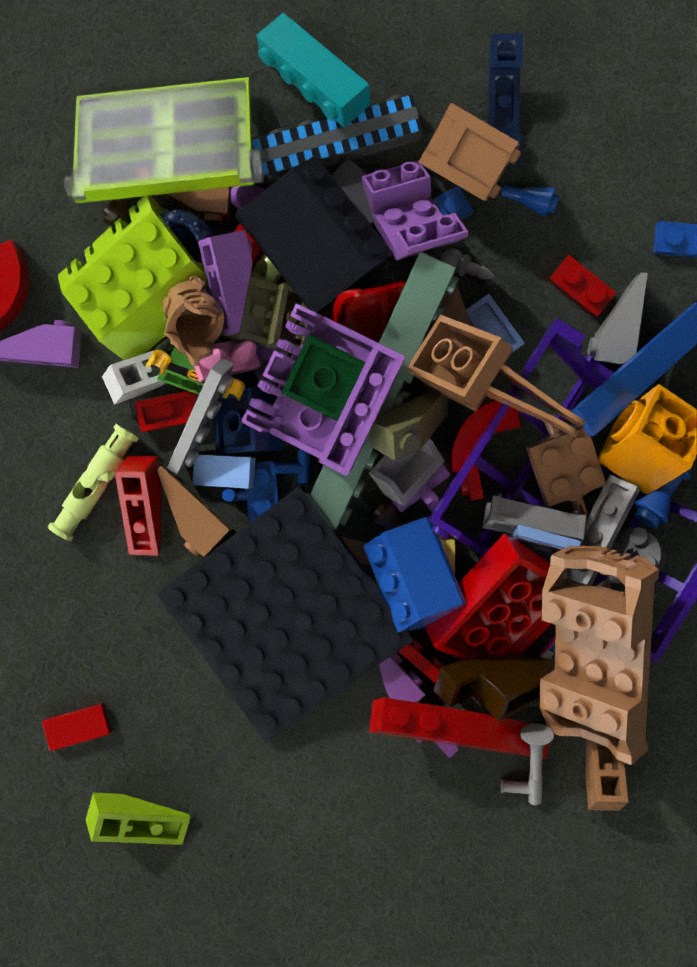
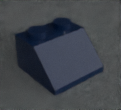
[214,387,284,456]

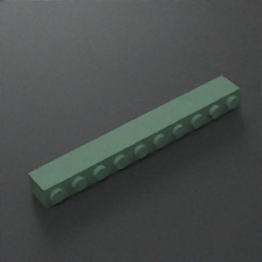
[310,252,459,531]

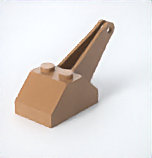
[406,314,586,437]

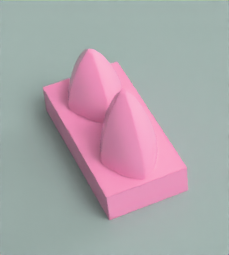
[194,339,260,382]

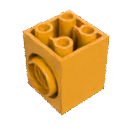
[598,384,697,495]

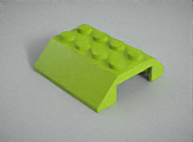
[58,196,211,360]

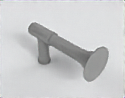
[501,723,554,805]

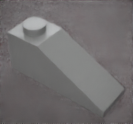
[587,272,648,368]

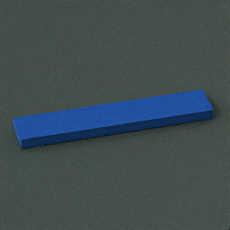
[571,302,697,436]

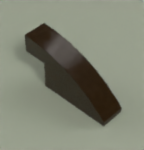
[434,655,555,721]

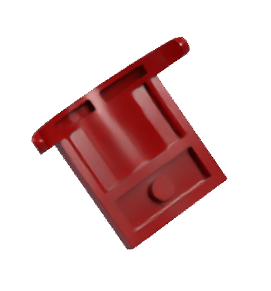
[332,281,406,343]

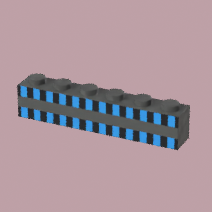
[235,94,423,187]

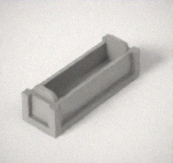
[483,494,586,541]

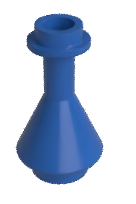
[634,469,692,529]

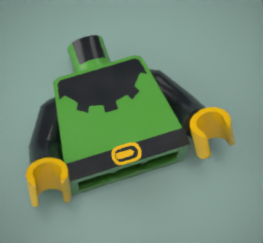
[146,338,245,401]

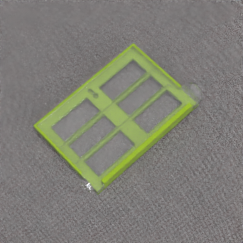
[64,77,264,203]

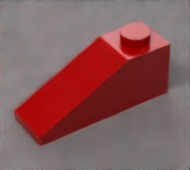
[114,456,162,556]

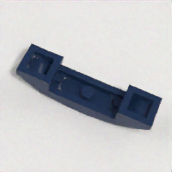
[487,33,523,165]

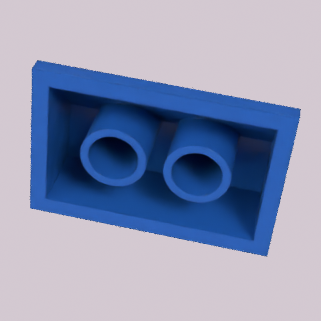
[363,517,466,633]

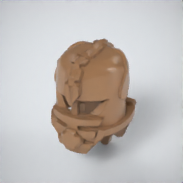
[162,276,224,366]

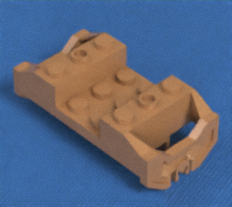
[540,546,659,765]

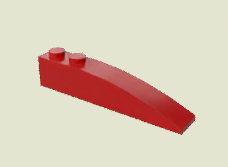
[369,697,548,759]

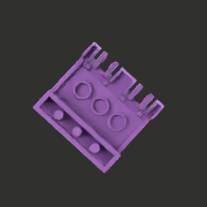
[241,303,406,476]

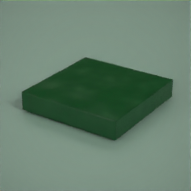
[281,334,366,421]

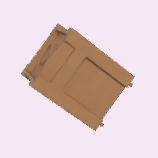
[419,103,521,201]

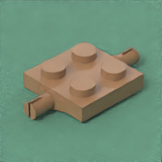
[526,413,606,515]

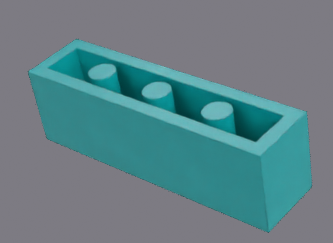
[256,13,371,127]

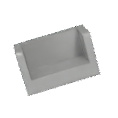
[369,438,445,506]

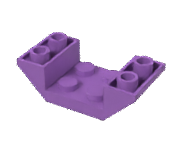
[362,160,468,261]

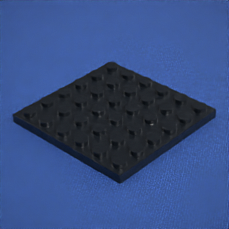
[156,485,415,742]

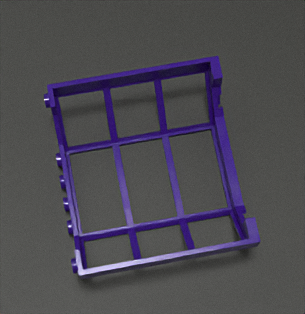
[428,318,697,663]

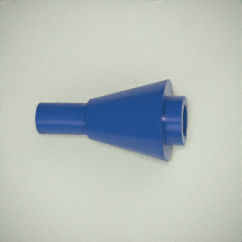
[501,185,560,218]

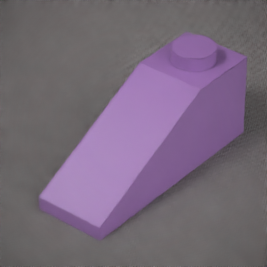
[198,230,253,336]
[0,320,82,368]

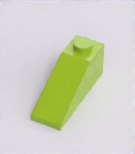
[86,792,190,845]

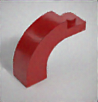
[0,240,29,331]
[449,401,521,500]

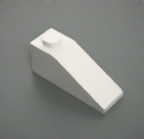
[102,351,167,404]

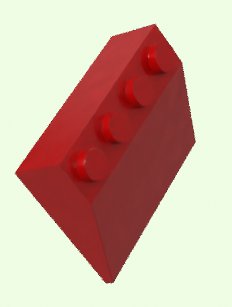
[425,533,569,660]

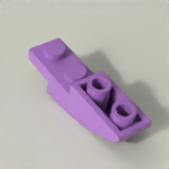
[379,652,459,758]

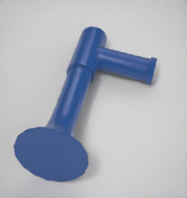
[270,448,311,483]

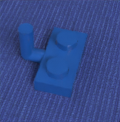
[222,461,279,523]

